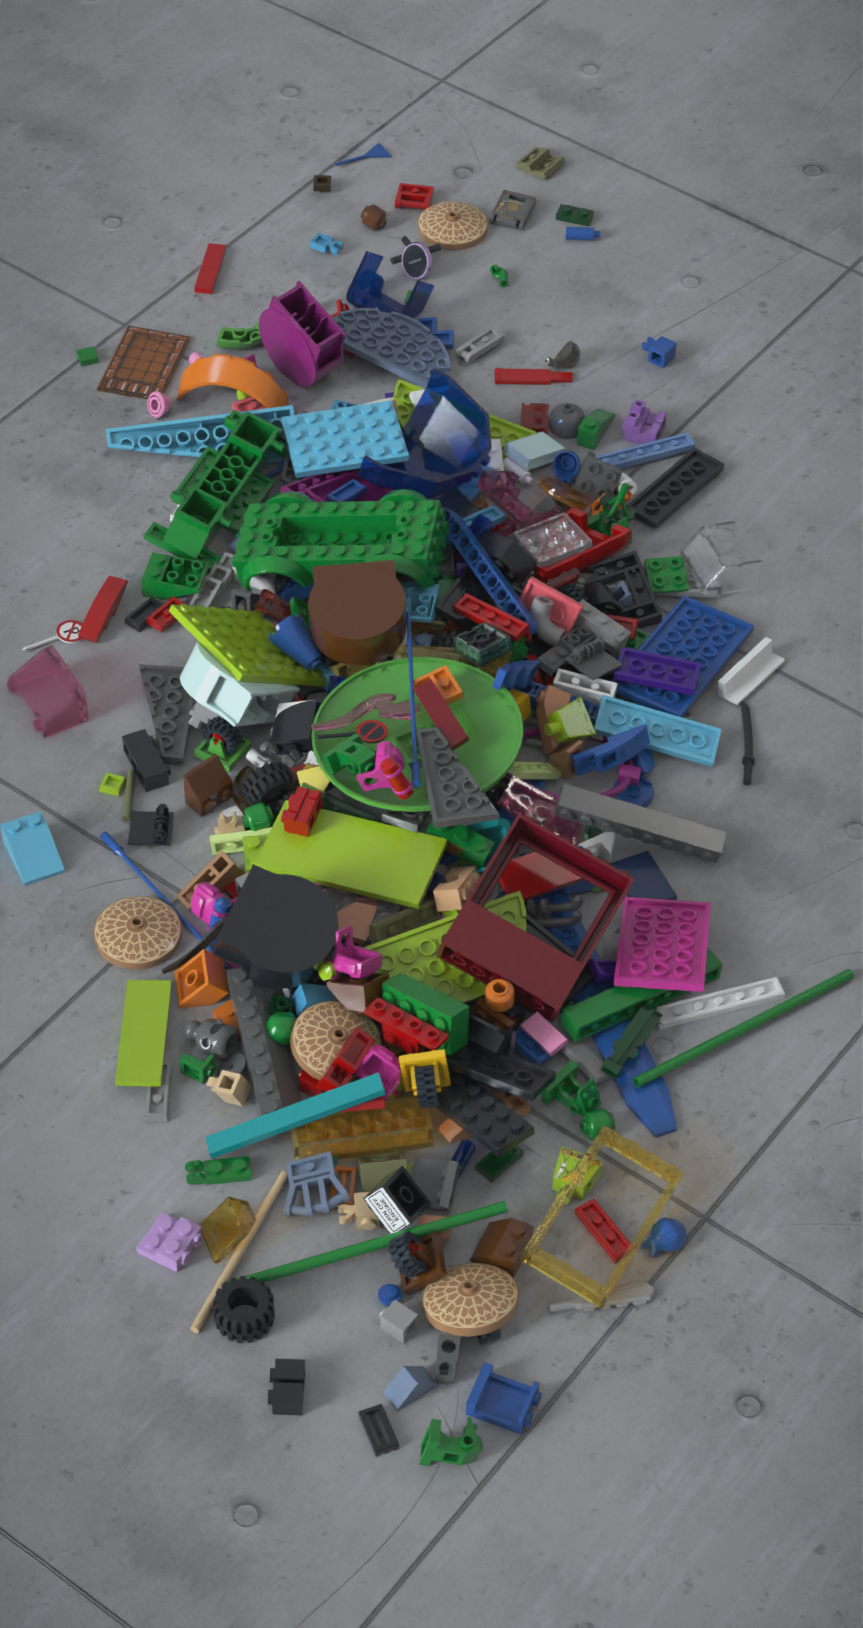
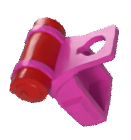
[357,741,414,799]

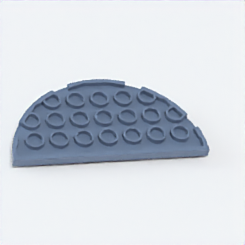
[332,308,451,389]

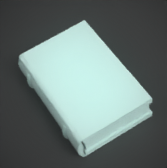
[504,432,565,471]

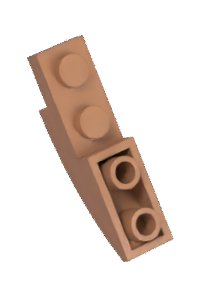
[439,1092,531,1143]

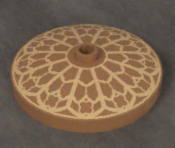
[418,201,488,250]
[94,896,182,970]
[290,1001,381,1084]
[422,1263,519,1337]

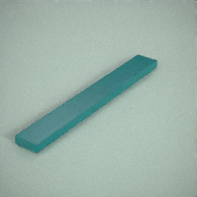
[206,1072,386,1159]

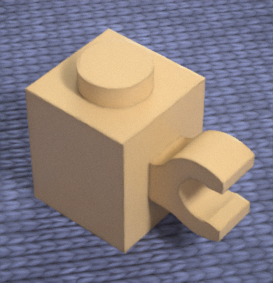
[214,811,245,835]
[206,1070,252,1106]
[338,1192,380,1230]

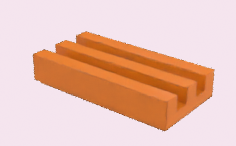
[330,1166,357,1210]

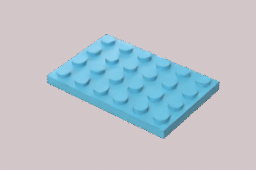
[281,400,409,478]

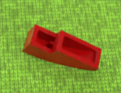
[316,1026,375,1092]

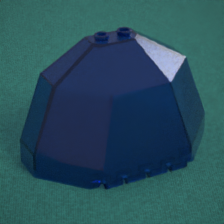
[358,368,492,500]

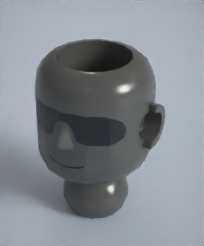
[184,1018,240,1059]

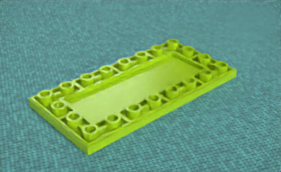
[254,800,447,909]

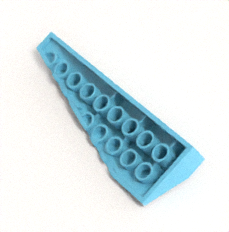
[106,405,294,464]

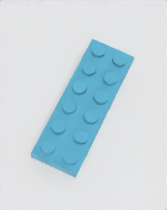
[594,695,722,767]

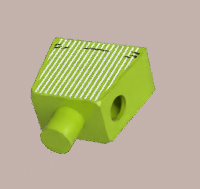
[544,697,596,743]

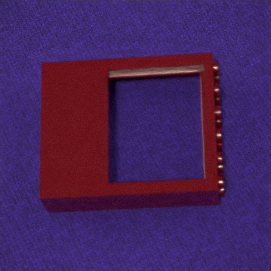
[436,814,634,1023]

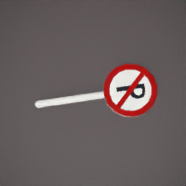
[23,620,83,651]

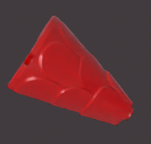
[534,507,631,584]

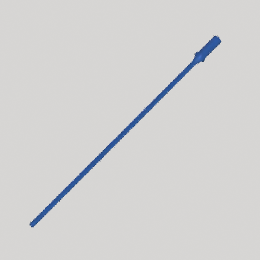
[406,611,421,788]
[100,831,232,970]

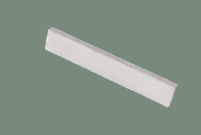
[656,977,785,1030]

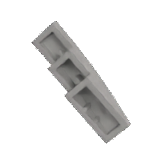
[188,552,233,607]

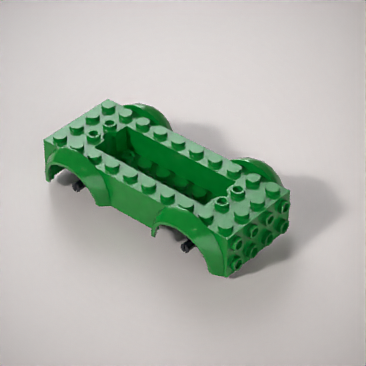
[232,489,449,591]

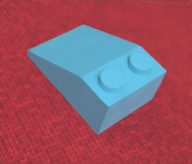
[0,811,65,886]

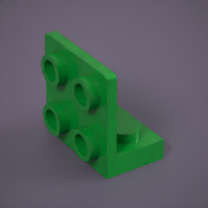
[643,556,689,594]

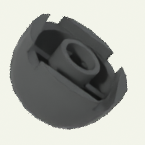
[548,403,585,439]

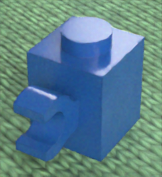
[642,336,677,368]

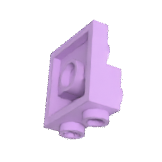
[136,1212,203,1272]

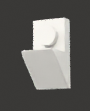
[578,832,616,862]

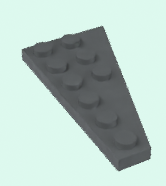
[139,664,195,764]
[416,727,499,828]

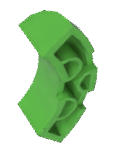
[217,322,263,349]

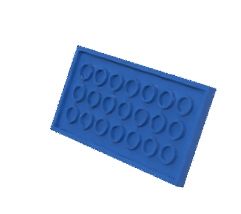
[611,595,754,718]

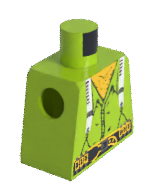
[552,1146,603,1204]

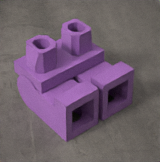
[622,400,667,445]

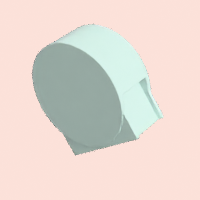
[180,641,300,727]

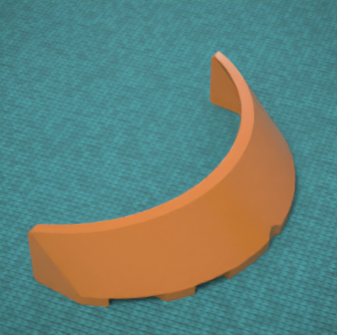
[176,354,288,408]

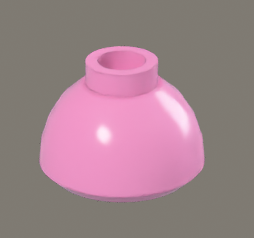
[147,392,172,418]

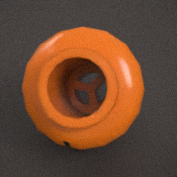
[485,979,515,1012]

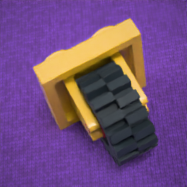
[399,1049,451,1109]

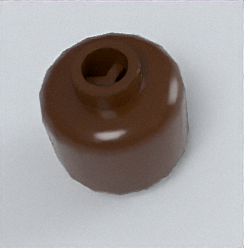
[360,205,387,231]

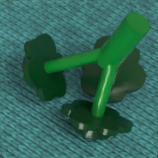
[598,483,637,525]

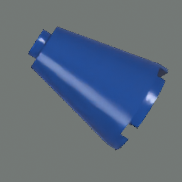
[268,613,323,670]

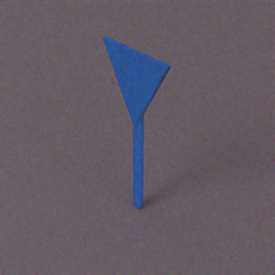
[335,143,392,166]

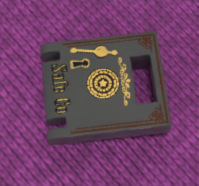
[490,190,536,230]

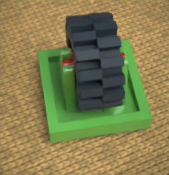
[194,716,252,773]

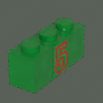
[426,820,494,868]

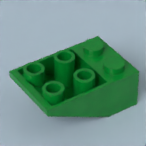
[141,552,210,600]

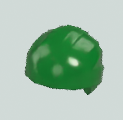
[265,1012,297,1046]

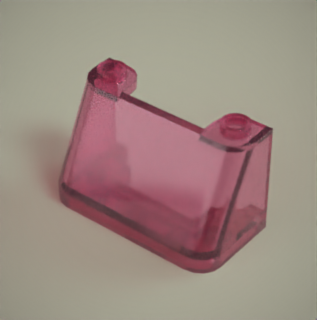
[478,470,563,542]
[6,645,89,739]

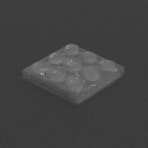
[513,512,593,568]

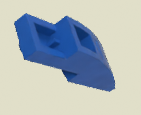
[571,724,650,777]

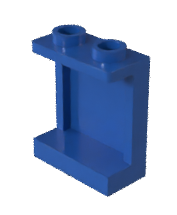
[466,1362,542,1435]

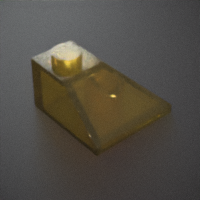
[199,1196,256,1264]

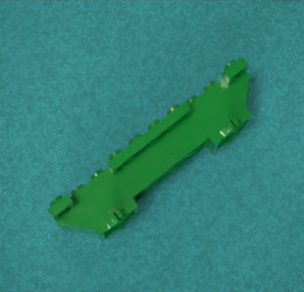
[144,409,288,573]

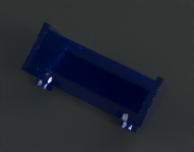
[346,251,434,319]

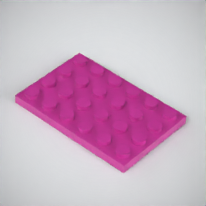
[614,897,711,992]

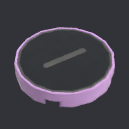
[402,243,432,279]

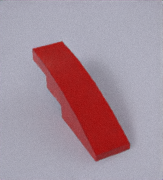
[78,575,128,643]

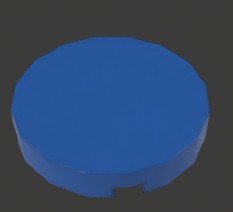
[613,776,654,808]

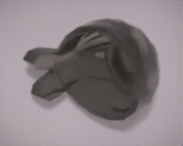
[545,341,580,370]

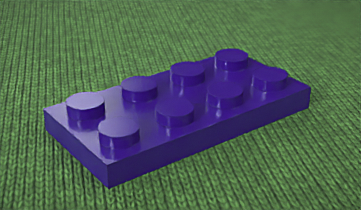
[614,647,702,696]

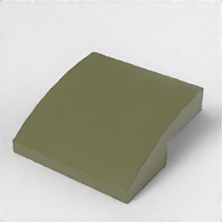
[516,147,565,179]

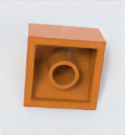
[174,949,228,1008]

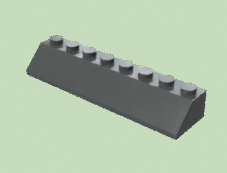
[227,968,308,1128]

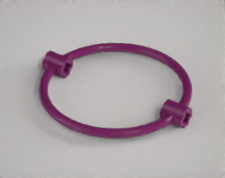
[507,727,641,802]

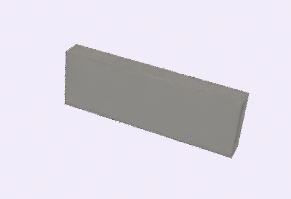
[144,1062,172,1122]

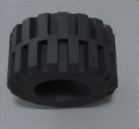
[242,762,300,816]
[213,1276,275,1343]

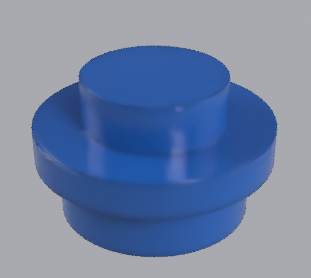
[378,1284,402,1306]

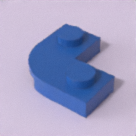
[418,317,454,349]

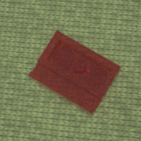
[521,403,549,434]

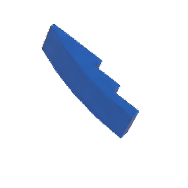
[492,660,540,690]

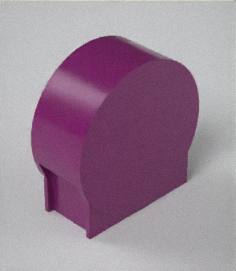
[259,281,346,387]

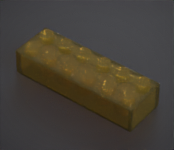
[289,1095,433,1160]

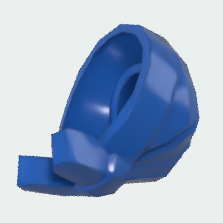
[553,450,581,486]
[642,1217,687,1258]

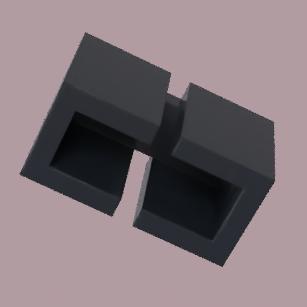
[268,1358,305,1416]

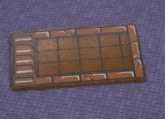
[97,325,190,400]

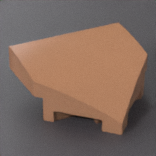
[337,902,377,945]

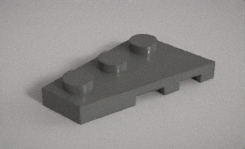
[382,810,431,833]

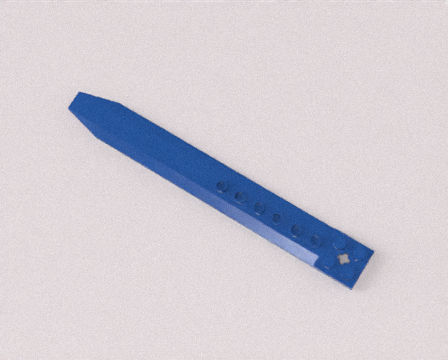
[541,888,677,1138]

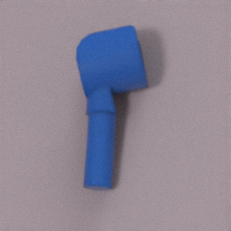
[266,459,285,478]

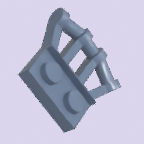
[284,1151,351,1218]

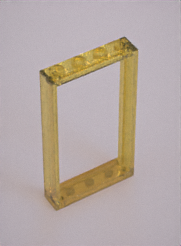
[520,1125,685,1309]

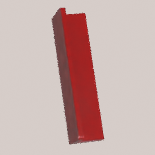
[454,593,532,642]

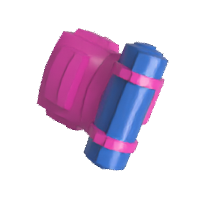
[191,882,237,943]

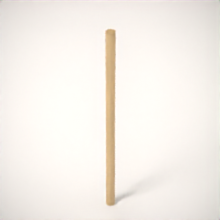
[190,1171,288,1333]

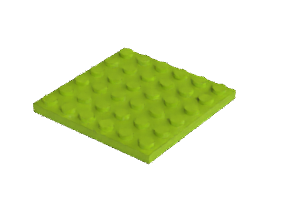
[169,604,326,687]

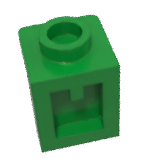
[179,1053,216,1084]

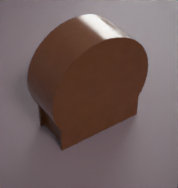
[309,560,407,665]

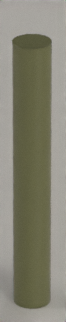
[122,769,136,821]

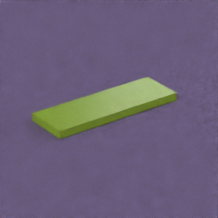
[115,980,172,1087]

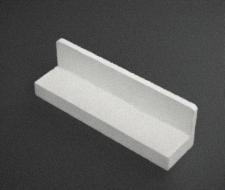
[718,637,785,705]

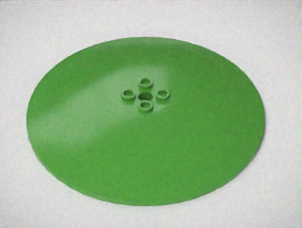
[312,657,523,812]

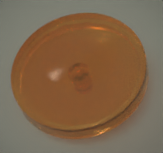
[537,475,590,510]

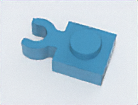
[310,233,343,255]

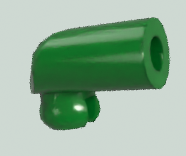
[490,265,508,287]

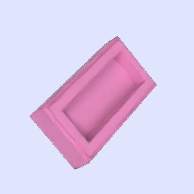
[520,1012,568,1057]

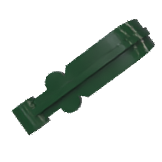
[601,1004,663,1079]

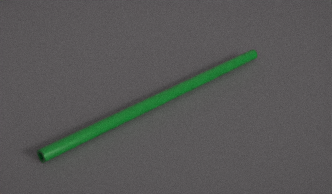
[633,969,854,1088]
[229,1201,508,1283]

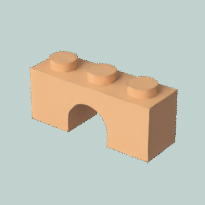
[433,866,481,912]

